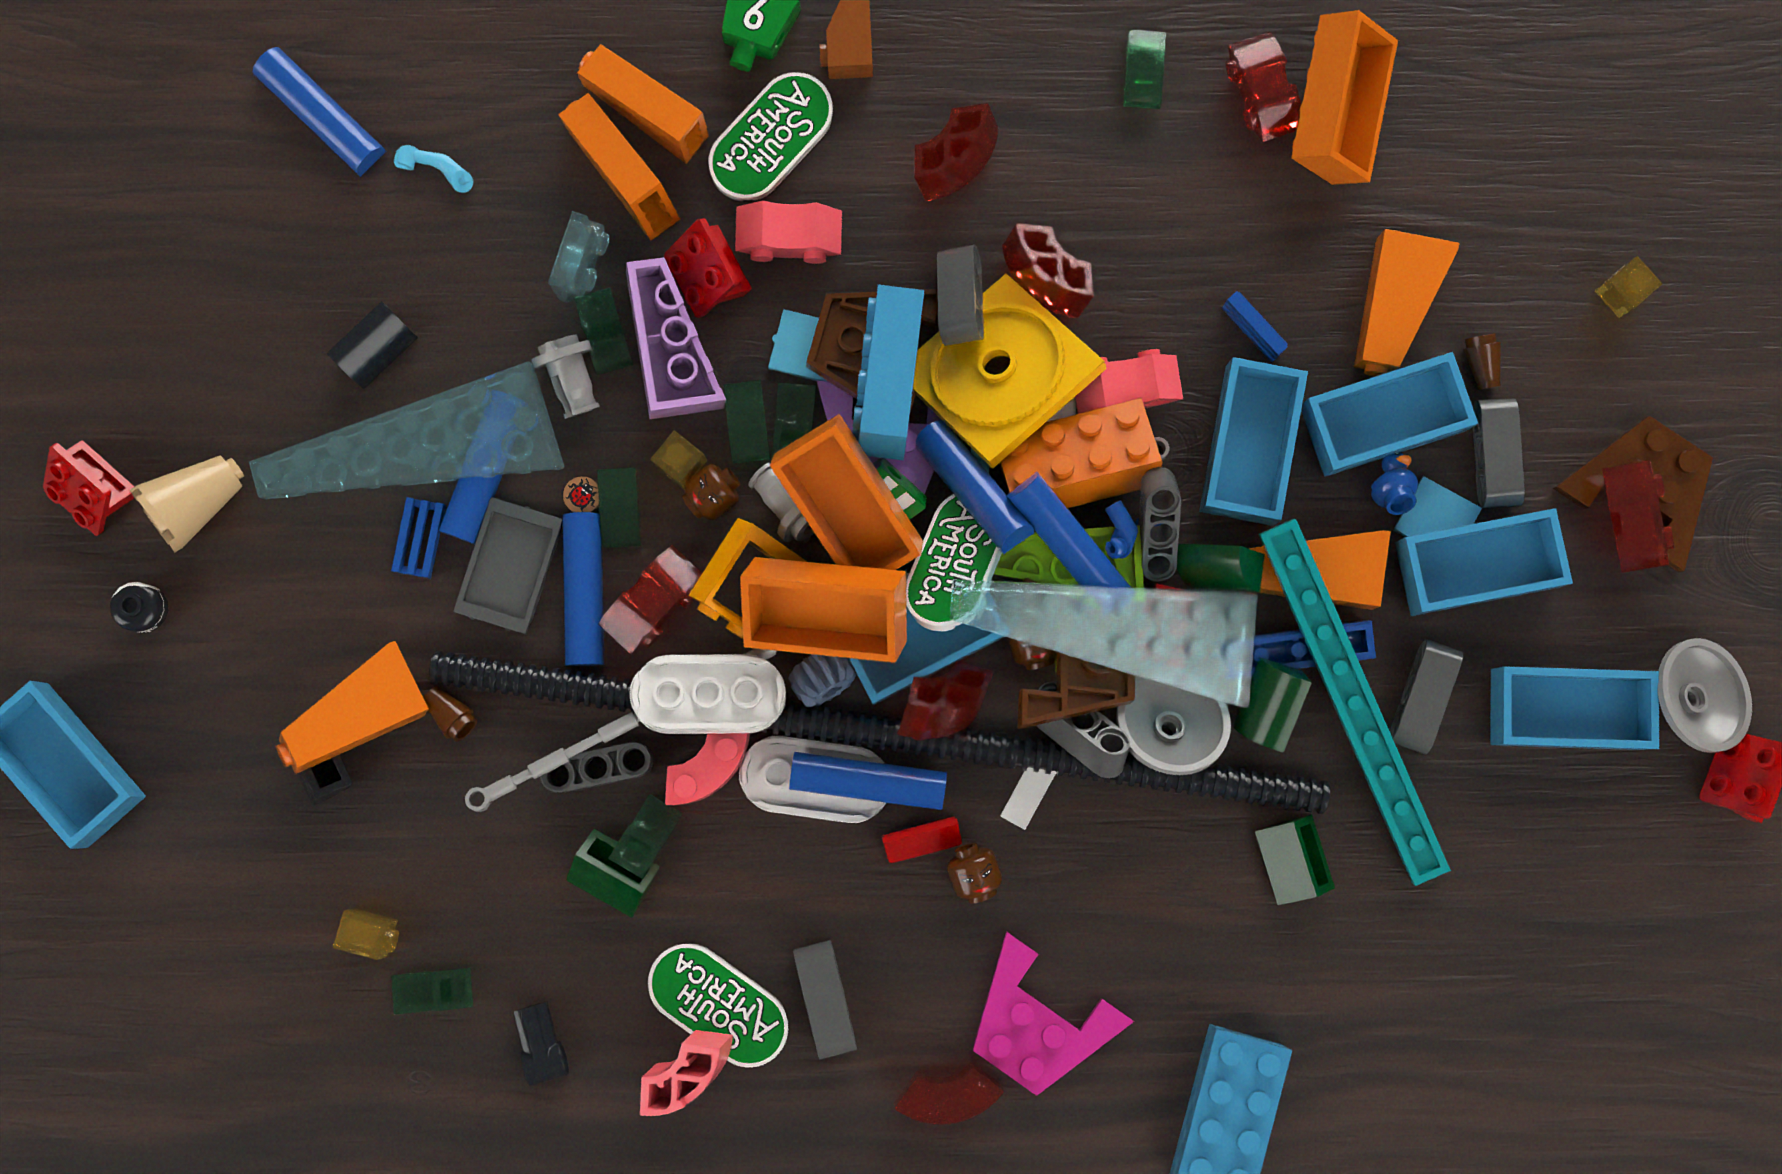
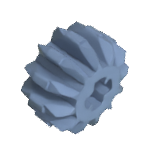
[788,654,856,707]

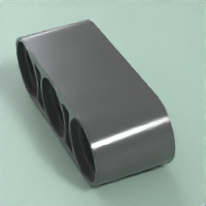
[937,245,984,346]
[1473,399,1525,508]
[1138,467,1181,582]
[1390,638,1463,755]
[1036,682,1130,778]
[540,743,655,793]
[793,940,858,1059]

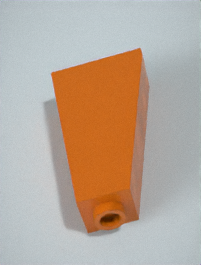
[577,44,709,164]
[558,93,680,241]
[1354,229,1459,377]
[1249,530,1391,610]
[276,641,428,774]

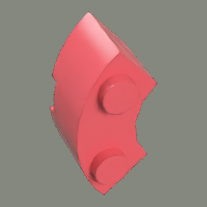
[735,200,842,264]
[1075,349,1183,414]
[665,733,750,805]
[640,1030,733,1116]

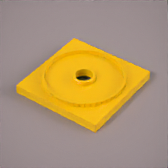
[912,274,1107,469]

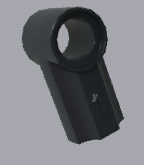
[514,1002,569,1086]

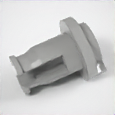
[531,334,600,419]
[748,462,814,543]

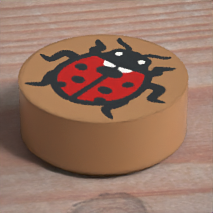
[563,476,603,513]

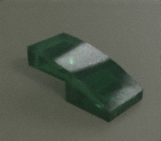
[1123,29,1166,109]
[574,288,633,375]
[724,380,770,464]
[772,382,816,458]
[597,468,641,548]
[608,794,682,879]
[391,968,473,1015]

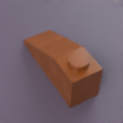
[820,0,873,79]

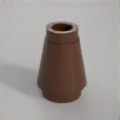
[1463,333,1501,390]
[423,686,478,742]

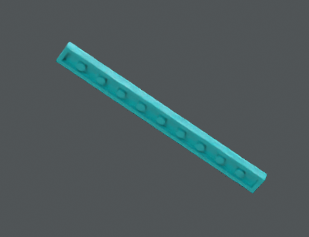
[1258,519,1451,886]

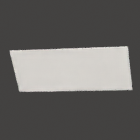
[1000,767,1056,830]

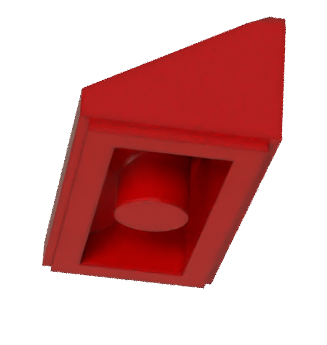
[882,816,962,863]

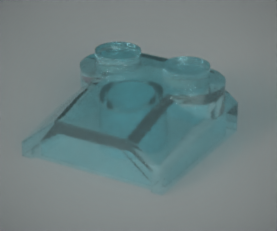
[548,211,609,303]

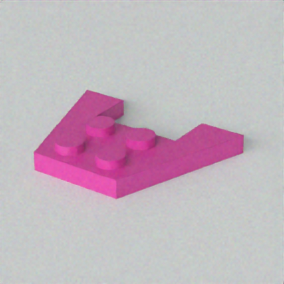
[972,931,1134,1096]

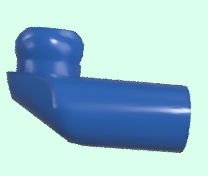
[1105,500,1138,559]

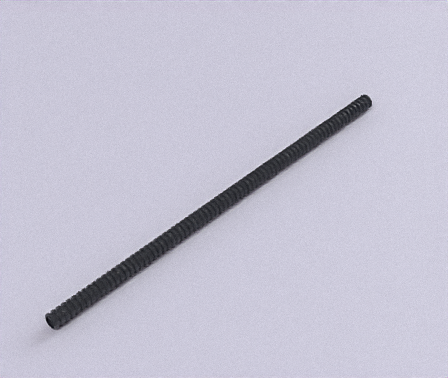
[429,650,1330,814]

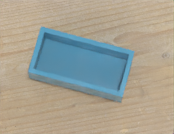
[852,285,924,461]
[1301,352,1478,477]
[1199,357,1308,526]
[1395,508,1573,616]
[849,589,1010,705]
[1490,667,1659,750]
[0,681,146,849]
[1170,1024,1292,1174]

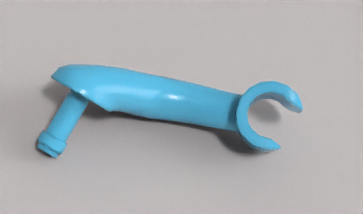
[394,145,473,193]

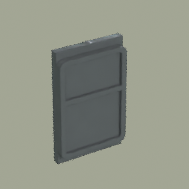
[453,497,563,634]

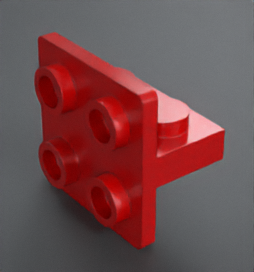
[664,218,752,318]
[43,440,135,536]
[1699,734,1782,824]

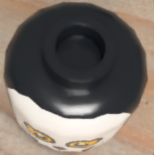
[110,582,168,633]

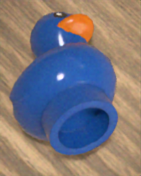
[1371,452,1418,515]

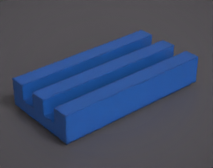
[1222,291,1288,363]
[391,497,446,579]

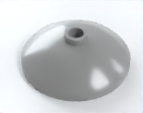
[1657,638,1752,753]
[1116,667,1231,775]

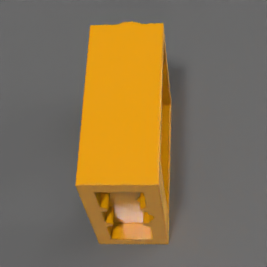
[689,518,807,639]

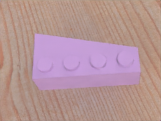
[626,257,726,419]

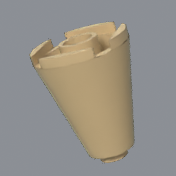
[130,455,244,553]

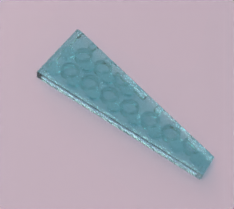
[249,361,565,499]
[950,579,1258,707]

